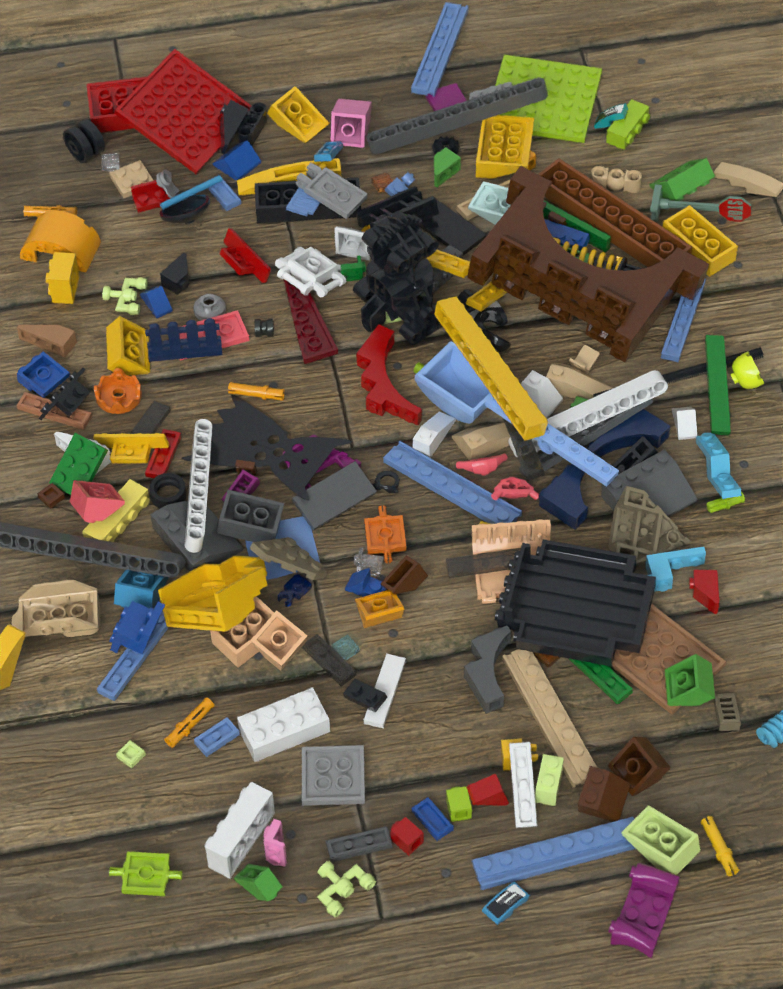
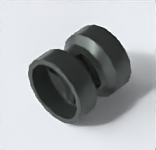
[255,319,274,337]

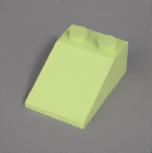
[621,805,700,875]

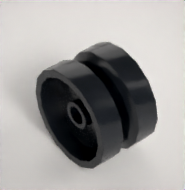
[63,119,105,163]

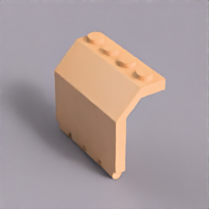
[472,519,551,604]

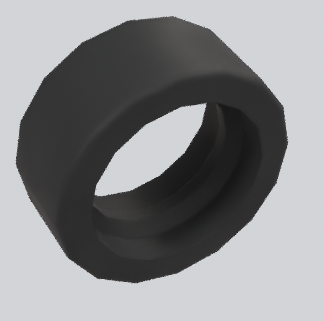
[149,473,186,509]

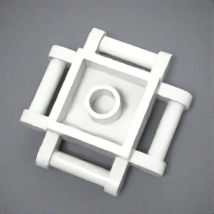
[275,247,346,297]

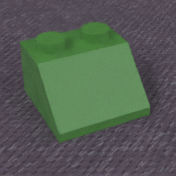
[665,654,715,706]

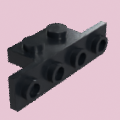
[39,367,90,421]

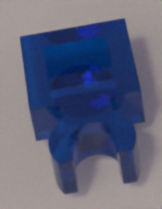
[277,573,312,607]

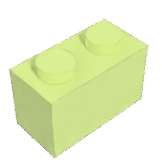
[535,754,564,806]

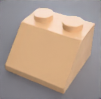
[250,610,307,671]

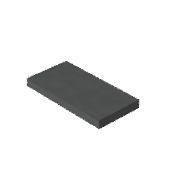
[292,461,377,531]

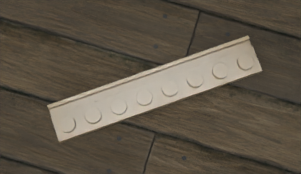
[502,649,597,788]

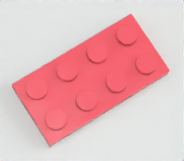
[179,310,250,360]

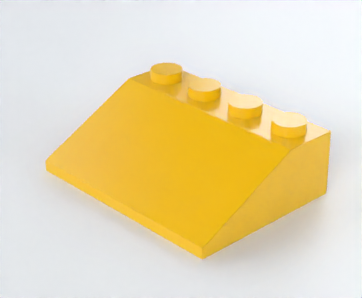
[476,115,534,179]

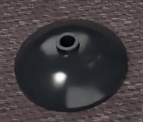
[159,194,210,224]

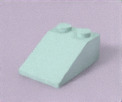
[468,181,511,225]

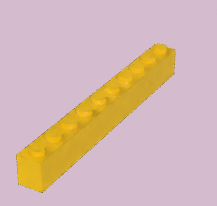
[434,296,548,441]

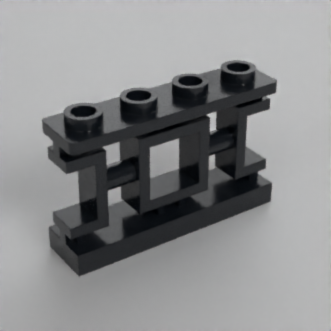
[356,186,439,228]

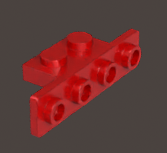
[220,228,271,283]

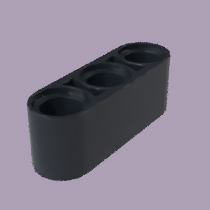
[238,102,267,146]

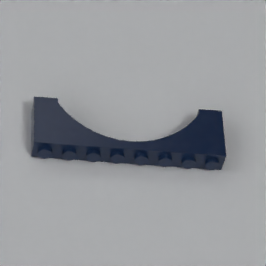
[539,409,670,530]

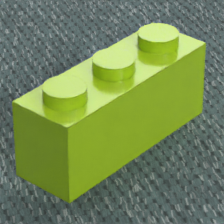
[606,99,650,150]

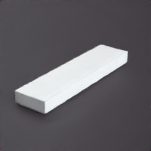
[364,654,406,728]
[509,742,537,828]

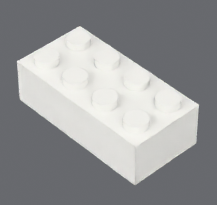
[237,688,330,762]
[205,782,275,878]

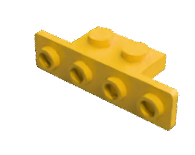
[93,433,169,463]

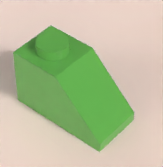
[434,147,461,187]
[234,864,282,901]

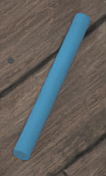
[160,175,223,210]

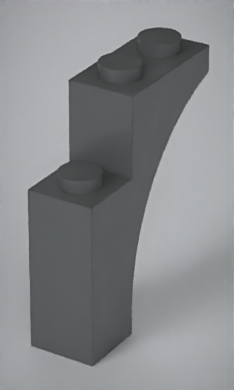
[464,626,511,714]

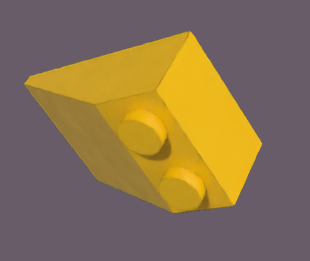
[267,86,329,144]

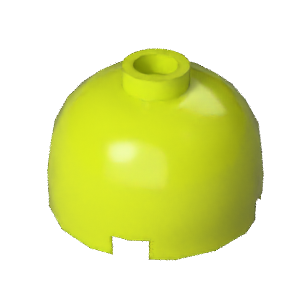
[730,351,764,389]

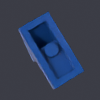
[345,568,387,597]

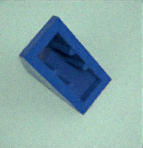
[139,286,172,318]

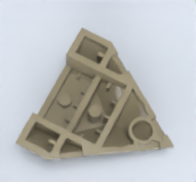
[608,486,691,564]

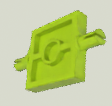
[109,852,183,896]

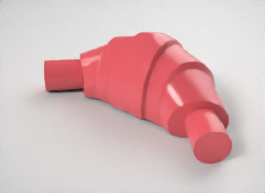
[456,453,508,476]
[491,477,539,500]

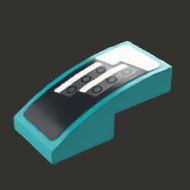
[594,103,628,129]

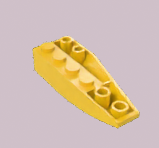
[237,158,342,195]

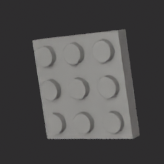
[302,745,365,806]

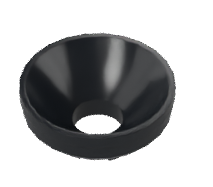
[482,328,511,352]

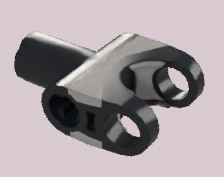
[458,289,507,329]

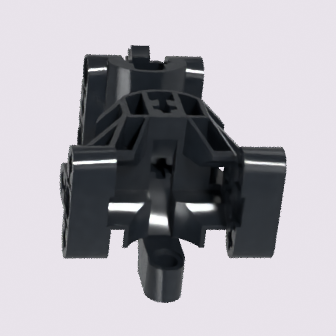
[353,210,443,345]

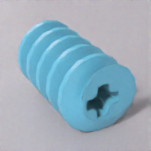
[756,710,783,748]

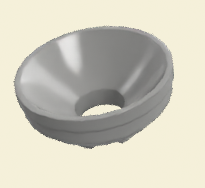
[193,294,226,321]

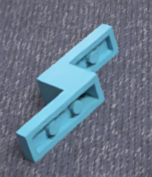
[696,433,741,499]
[645,547,706,592]

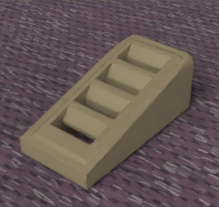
[714,693,741,731]

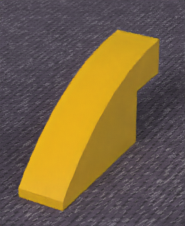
[0,624,26,690]

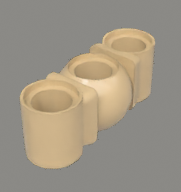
[591,166,642,193]

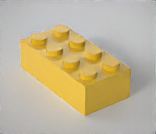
[663,205,738,277]

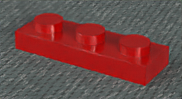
[145,429,181,478]

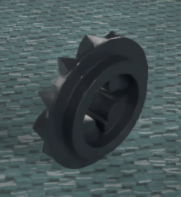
[432,136,460,154]

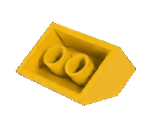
[106,316,150,376]

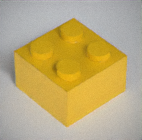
[46,252,80,304]

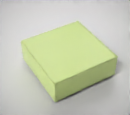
[116,740,146,768]

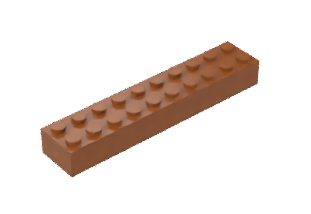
[538,158,692,267]

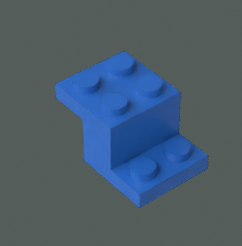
[109,601,165,655]

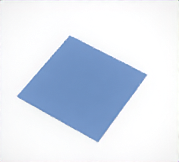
[245,516,320,580]

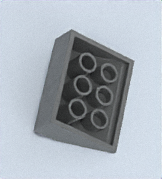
[601,449,698,517]
[150,501,243,572]

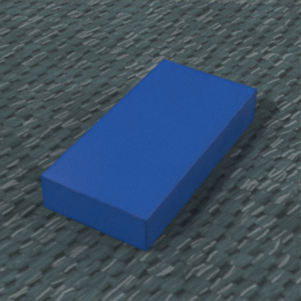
[412,797,454,841]

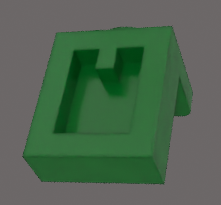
[340,255,366,282]

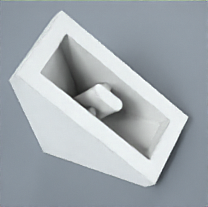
[672,407,697,440]

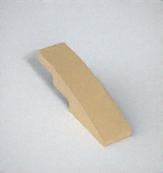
[713,162,783,197]

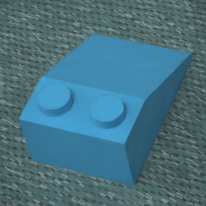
[114,558,169,608]

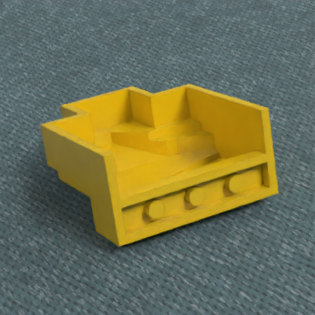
[158,556,267,632]

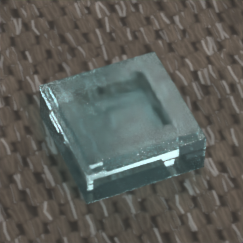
[331,634,360,662]

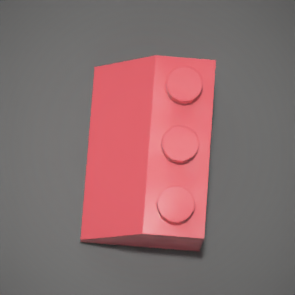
[70,480,125,523]

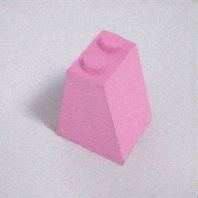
[331,99,372,148]

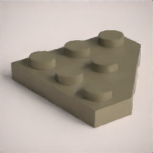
[250,537,328,580]

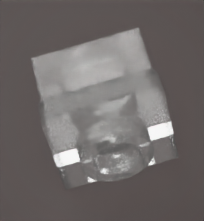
[101,153,121,172]
[354,547,384,577]

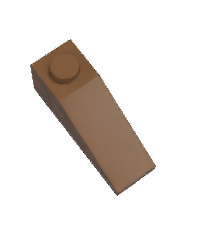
[17,325,77,358]

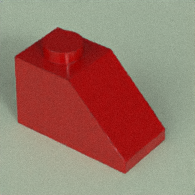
[689,570,719,614]

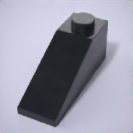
[220,100,249,154]
[612,436,659,474]

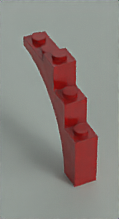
[356,324,422,425]

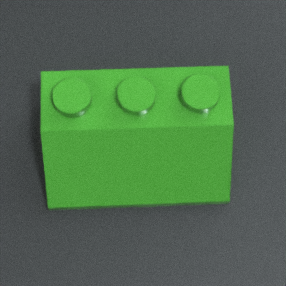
[649,158,715,201]

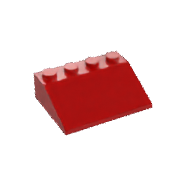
[86,76,148,133]

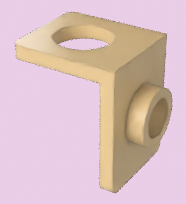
[569,345,600,374]

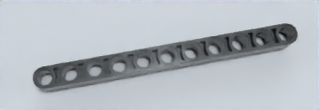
[366,78,548,154]
[0,522,186,578]

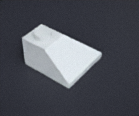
[335,226,370,261]
[521,370,563,418]

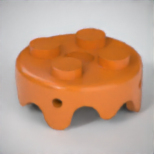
[94,368,142,414]

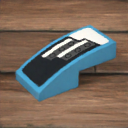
[482,882,530,925]

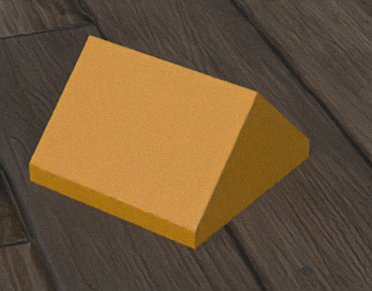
[355,590,404,628]

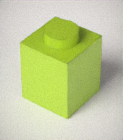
[446,786,472,822]

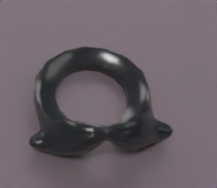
[372,471,400,493]

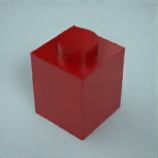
[390,817,424,856]

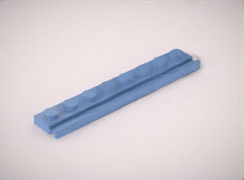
[411,2,468,97]
[383,441,522,524]
[472,817,636,890]

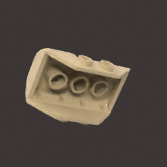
[12,580,101,637]

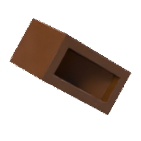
[381,555,428,594]

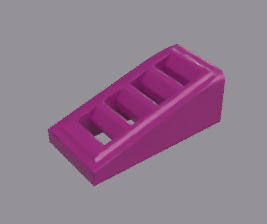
[221,470,260,502]

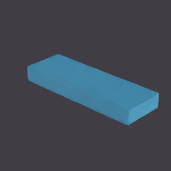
[314,141,343,162]

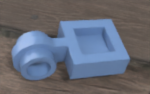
[384,172,415,197]

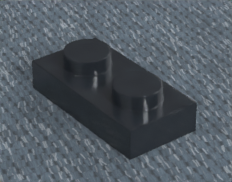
[343,679,387,713]

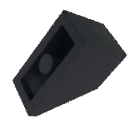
[160,253,189,295]

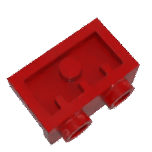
[131,180,170,213]

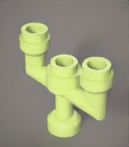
[102,277,148,316]
[317,861,376,917]

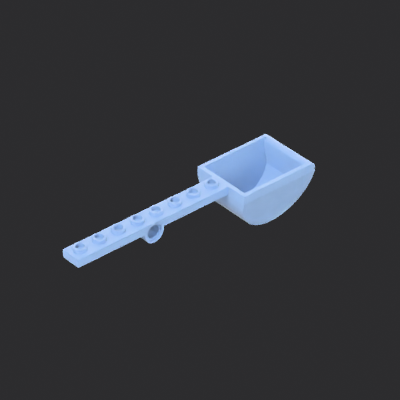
[414,341,619,487]

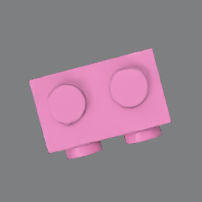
[264,819,287,867]

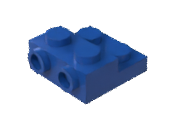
[17,351,70,398]

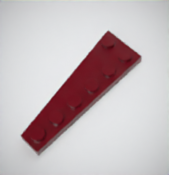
[283,275,338,364]

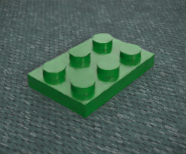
[49,433,108,495]

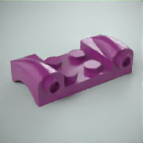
[609,862,680,958]

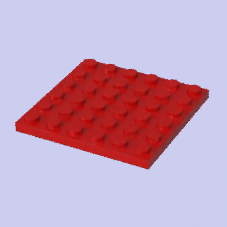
[114,49,251,174]

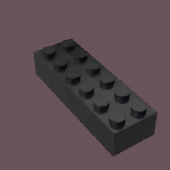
[255,177,361,223]

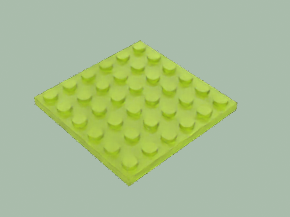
[495,54,602,143]

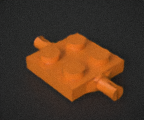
[364,505,407,563]

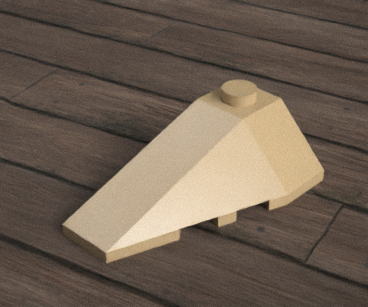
[546,362,613,399]
[452,421,518,460]

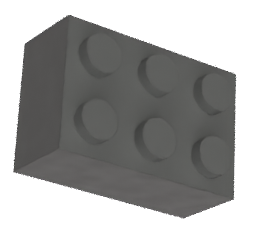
[217,490,284,542]

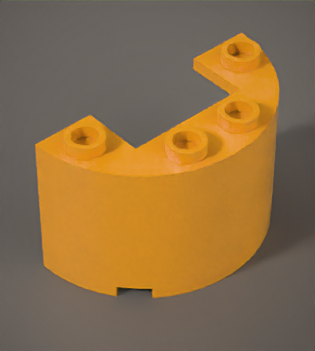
[20,210,101,272]

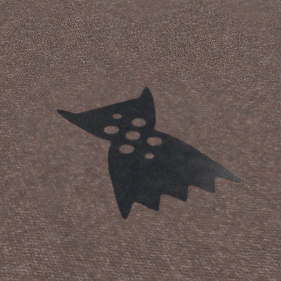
[182,395,352,501]

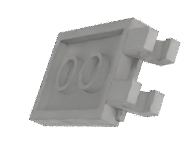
[296,163,368,219]

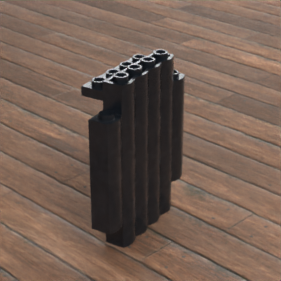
[495,539,656,667]

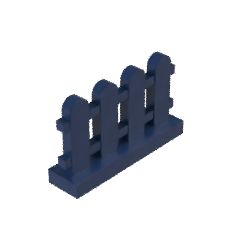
[145,318,222,362]

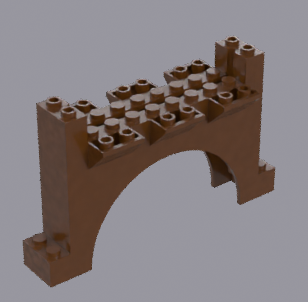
[467,166,709,363]

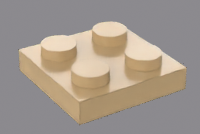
[109,160,153,198]

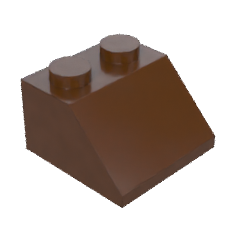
[608,737,671,796]
[578,766,631,822]

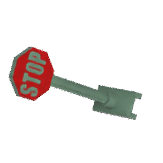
[650,184,751,222]

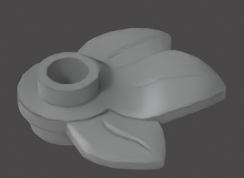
[156,170,179,198]

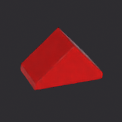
[466,774,509,806]

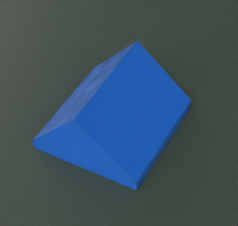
[213,140,261,181]

